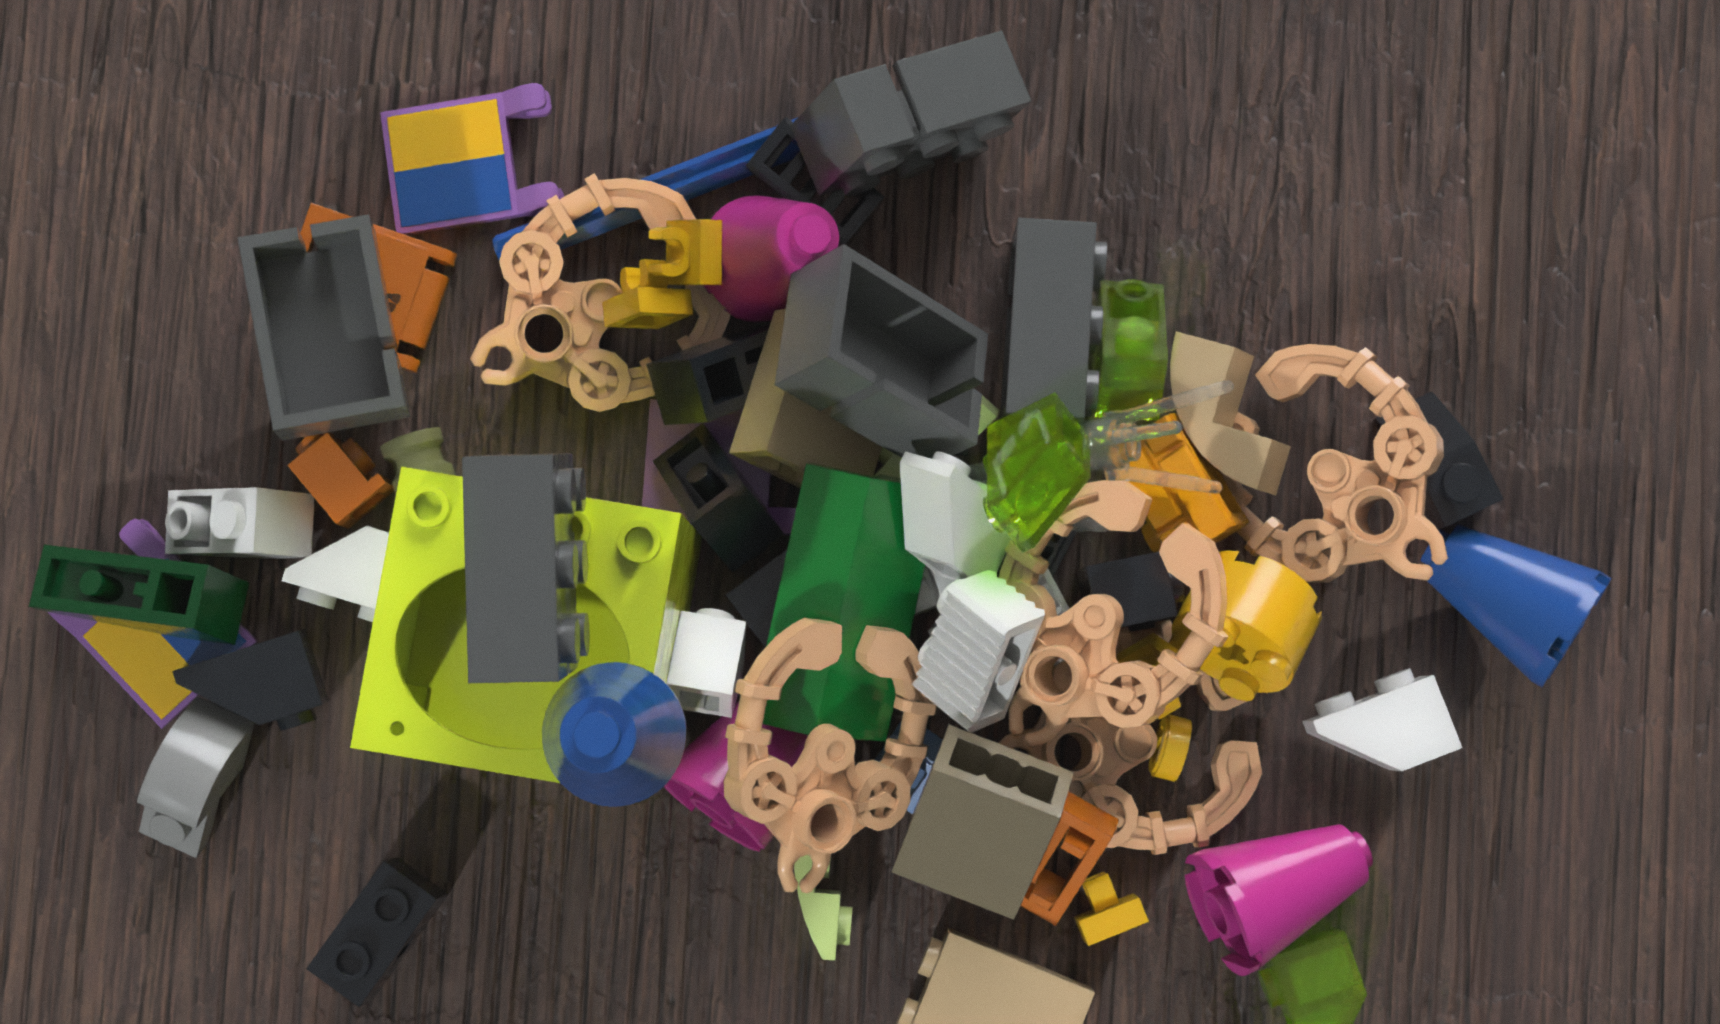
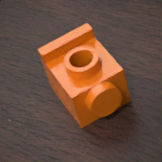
[287,432,394,529]

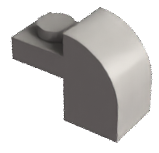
[137,696,255,858]

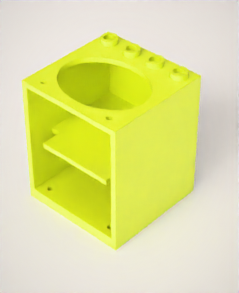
[350,467,702,783]

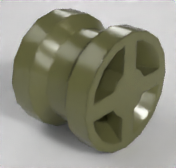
[380,427,456,495]

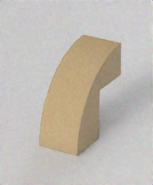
[1170,331,1291,496]

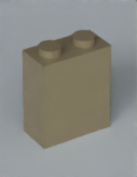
[891,724,1074,920]

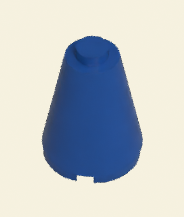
[1420,524,1612,688]
[542,662,687,807]

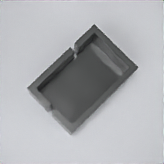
[791,30,1032,197]
[237,214,411,441]
[999,217,1107,432]
[774,244,988,459]
[462,453,590,683]

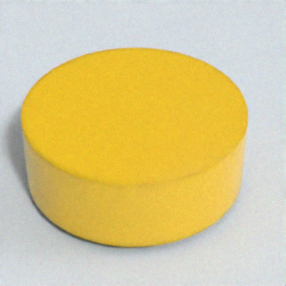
[1149,714,1192,782]

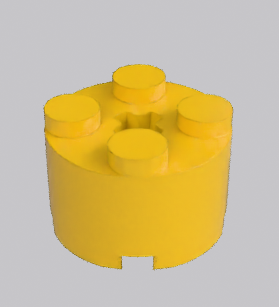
[1169,550,1322,701]

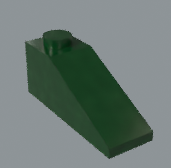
[28,544,249,645]

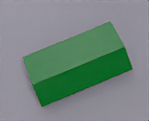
[762,462,926,742]

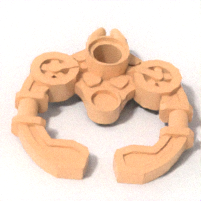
[470,173,730,412]
[1220,344,1448,583]
[999,480,1229,748]
[724,618,937,893]
[999,620,1262,855]

